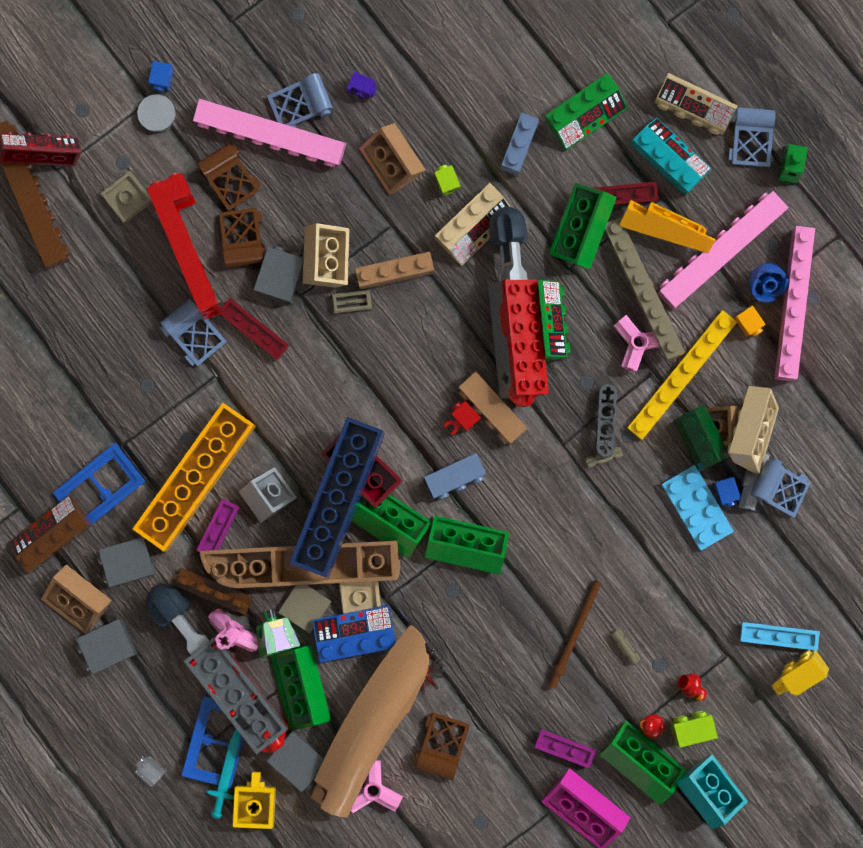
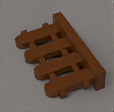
[173,568,253,615]

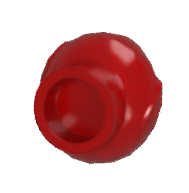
[677,673,707,702]
[640,714,665,738]

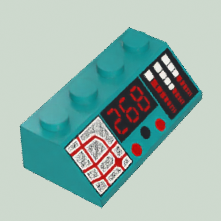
[631,118,711,196]

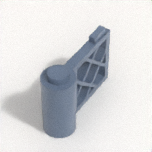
[267,73,333,128]
[728,107,775,167]
[160,298,227,366]
[750,458,810,518]

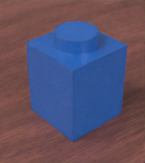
[148,61,174,92]
[713,477,741,507]

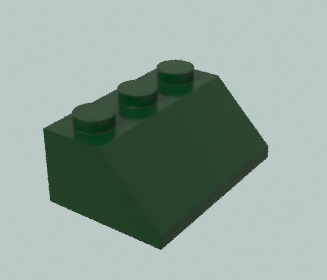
[673,405,730,471]

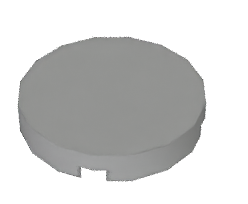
[137,94,176,133]

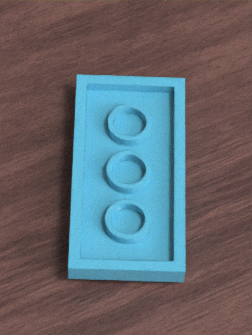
[661,465,734,551]

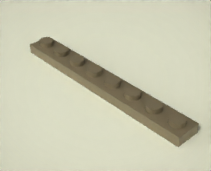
[604,218,685,361]

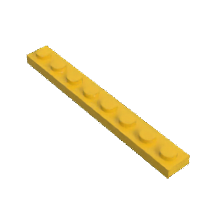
[627,310,737,440]

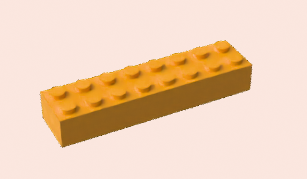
[133,403,256,552]

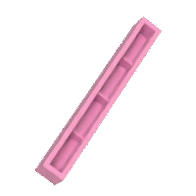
[193,99,347,168]
[658,191,789,310]
[774,226,815,382]

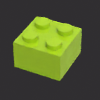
[669,710,718,748]

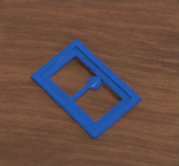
[53,443,146,524]
[182,696,244,788]

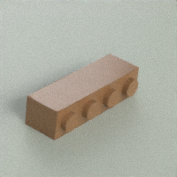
[355,252,434,290]
[458,372,528,445]

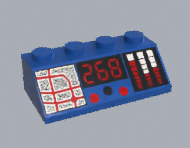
[313,605,396,663]

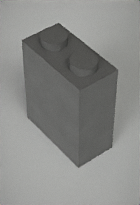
[254,246,304,304]
[97,537,156,587]
[76,619,137,674]
[267,730,325,792]

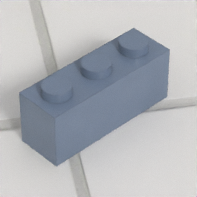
[501,113,539,176]
[424,453,486,500]

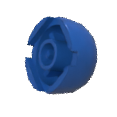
[749,263,789,302]

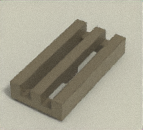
[332,290,372,314]

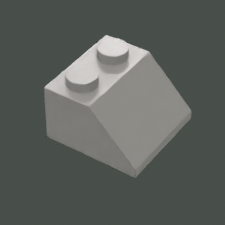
[239,467,297,523]

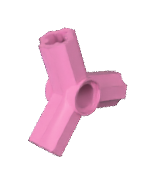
[613,315,660,372]
[208,608,258,652]
[351,760,403,813]

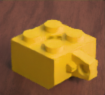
[772,649,829,696]
[233,771,276,829]

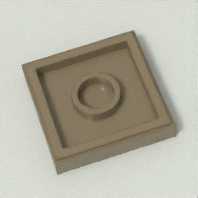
[100,171,152,224]
[278,585,332,634]

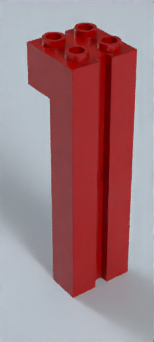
[147,173,223,320]

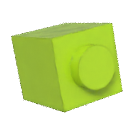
[434,165,461,197]

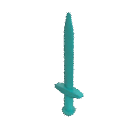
[207,729,240,819]

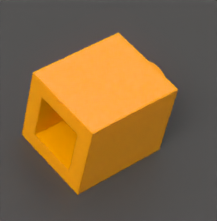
[734,306,766,337]

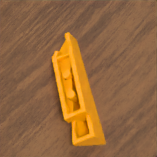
[620,200,715,253]

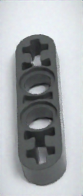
[596,384,617,459]

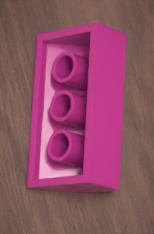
[541,768,631,848]

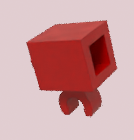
[444,401,481,435]

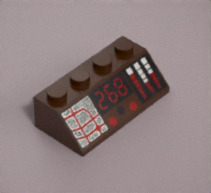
[9,494,93,573]

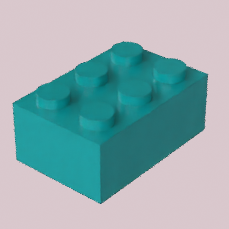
[676,754,748,829]

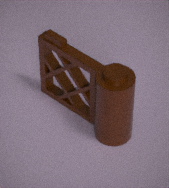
[197,143,261,211]
[219,208,266,268]
[413,712,470,781]

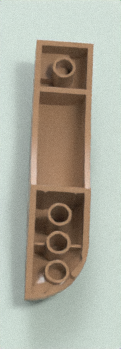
[200,541,400,588]
[311,625,429,817]

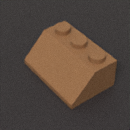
[359,123,425,195]
[41,565,112,634]

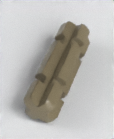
[585,447,623,468]
[611,629,640,665]

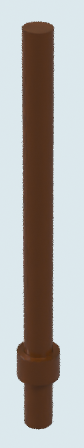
[548,580,602,689]

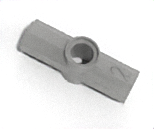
[738,454,770,511]

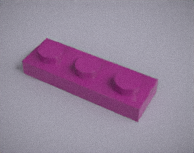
[196,499,240,552]
[534,729,596,768]

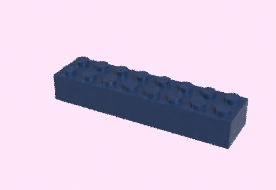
[290,417,386,579]

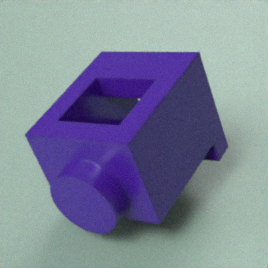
[347,72,377,99]

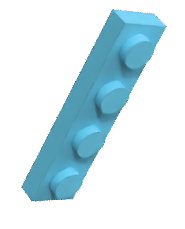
[740,622,820,651]

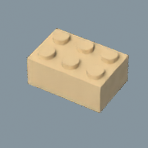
[303,223,349,288]

